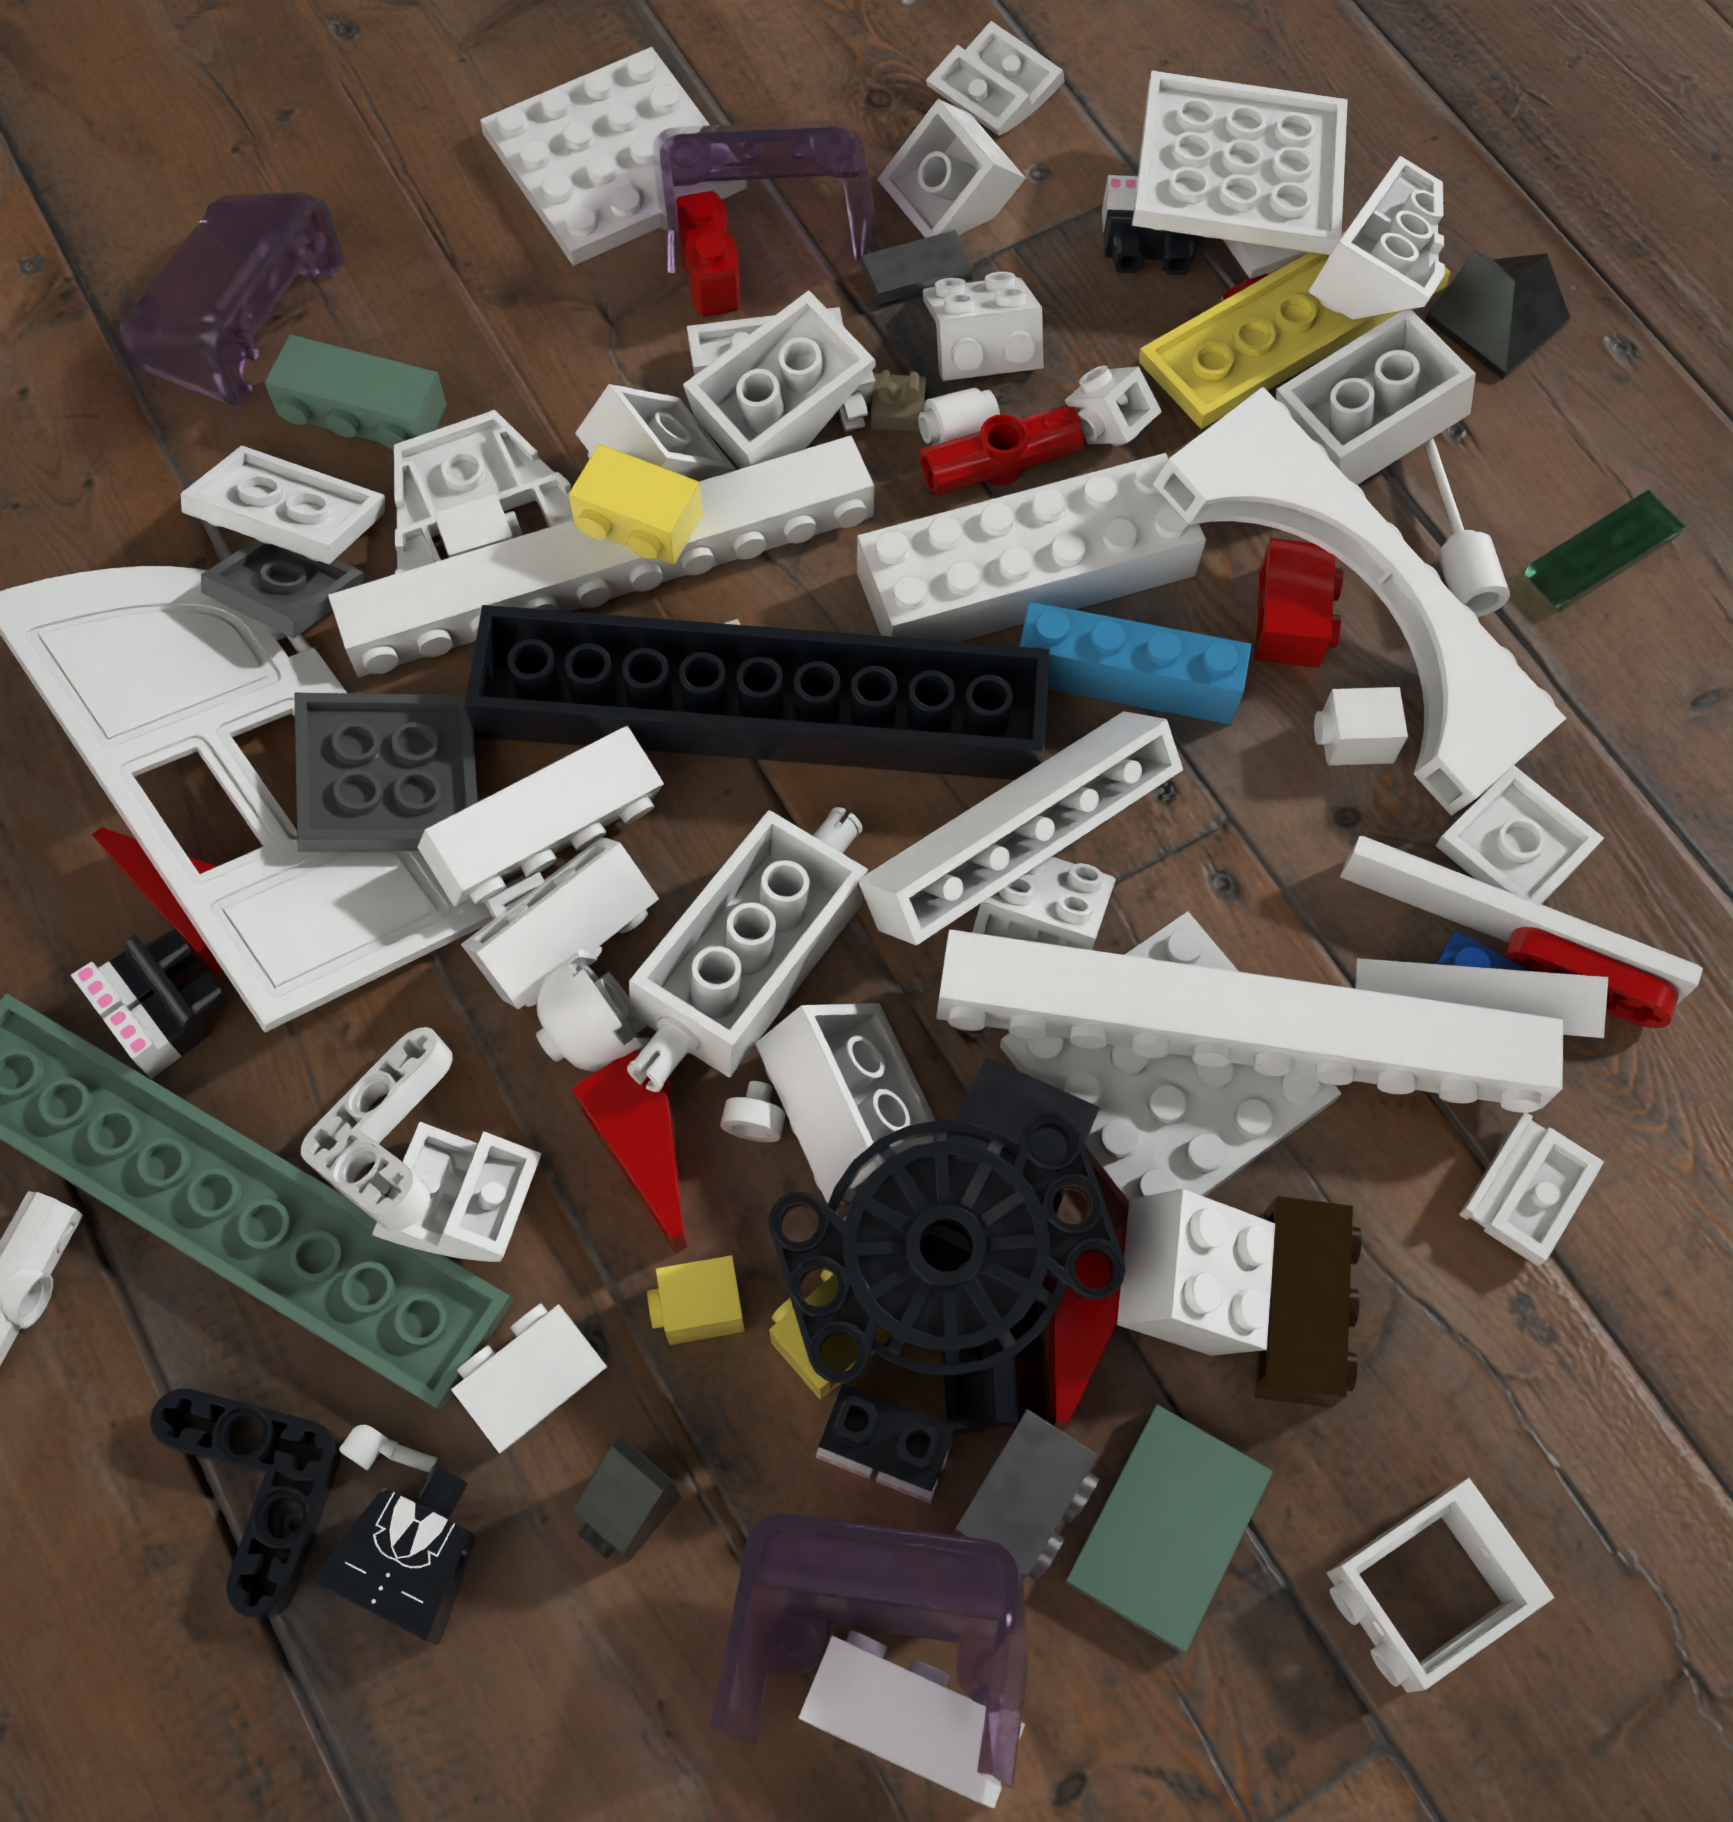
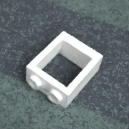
[1326,1478,1555,1693]

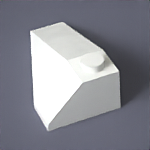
[1308,156,1445,320]

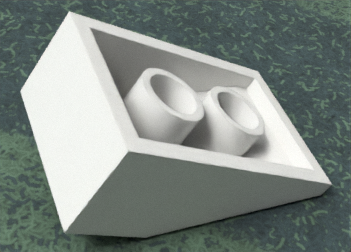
[683,290,876,469]

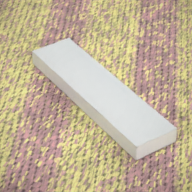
[1354,958,1608,1038]

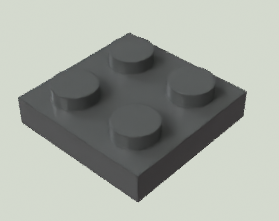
[201,540,363,639]

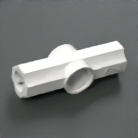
[0,1191,83,1366]

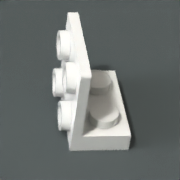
[972,857,1116,950]

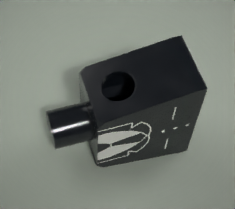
[312,1465,476,1645]

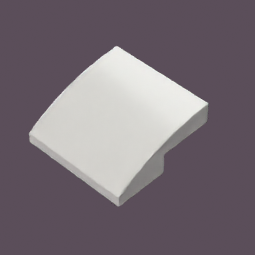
[926,21,1065,136]
[372,1122,542,1262]

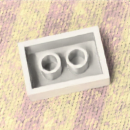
[1276,309,1476,485]

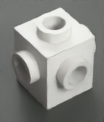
[1065,365,1162,446]

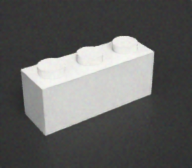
[461,837,659,1010]
[799,1630,1025,1809]

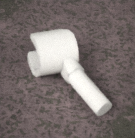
[339,1425,438,1473]

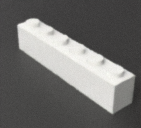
[857,711,1183,946]

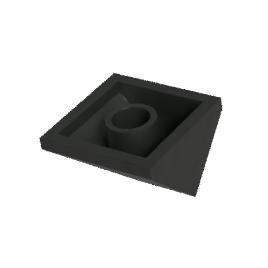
[1425,251,1570,379]

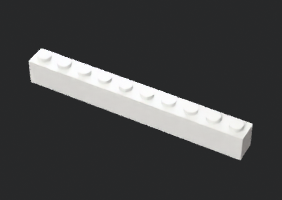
[328,435,874,678]
[936,929,1563,1113]

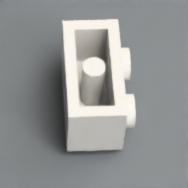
[451,1303,608,1454]

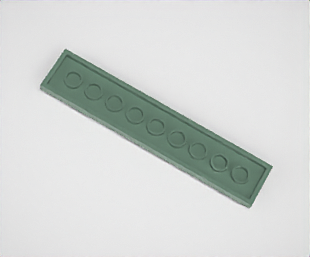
[0,993,514,1412]

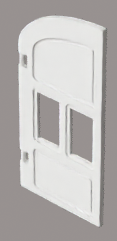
[0,566,493,1033]

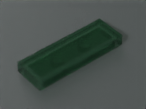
[1524,489,1685,612]

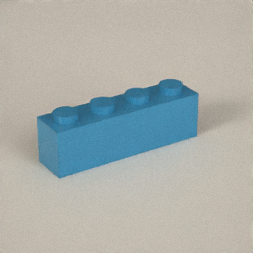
[1020,601,1251,725]

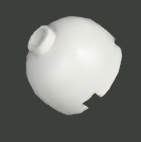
[536,949,651,1073]

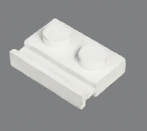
[1459,1113,1604,1266]

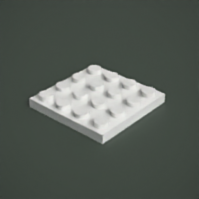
[480,47,747,266]
[1132,71,1348,255]
[1000,911,1341,1210]

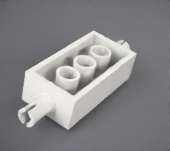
[627,807,868,1092]

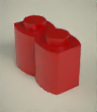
[675,190,740,317]

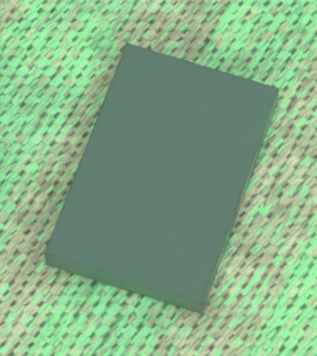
[1064,1404,1274,1654]

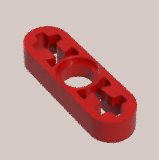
[1503,927,1679,1028]

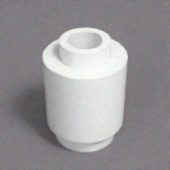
[918,387,1000,446]

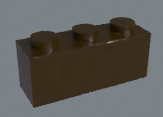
[1255,1196,1362,1408]

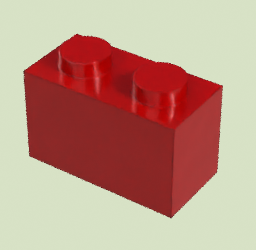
[1254,538,1343,668]

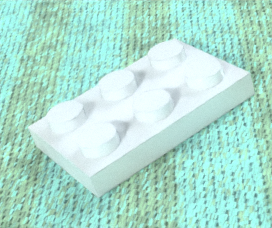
[181,445,385,564]

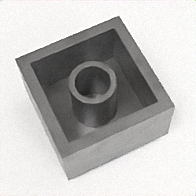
[948,1409,1099,1589]

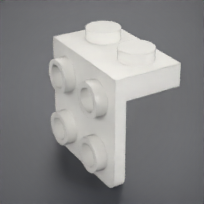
[923,272,1044,381]

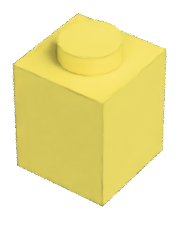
[647,1255,745,1345]

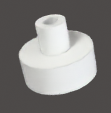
[720,1081,786,1142]

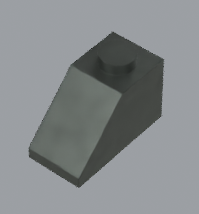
[573,1435,682,1561]

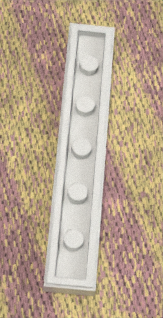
[1340,836,1703,1006]

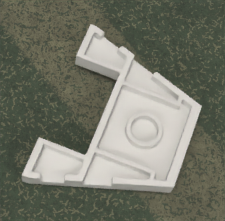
[394,410,574,574]

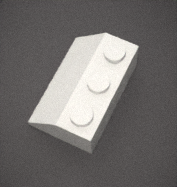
[755,1003,936,1205]

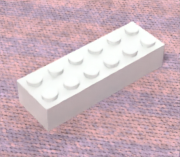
[857,453,1206,642]

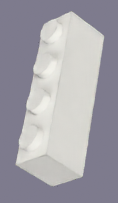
[418,725,664,907]

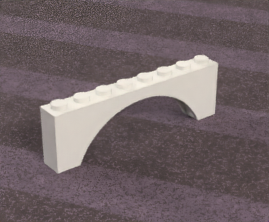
[1153,387,1567,816]

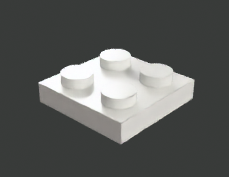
[1436,766,1604,905]

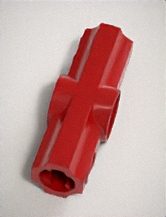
[919,405,1084,496]

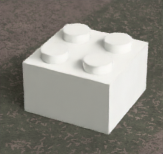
[1117,1189,1275,1356]

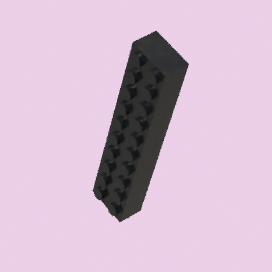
[464,605,1050,780]

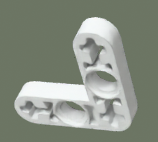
[301,1027,453,1231]

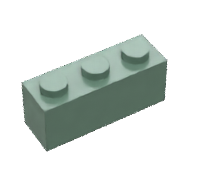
[265,334,447,450]

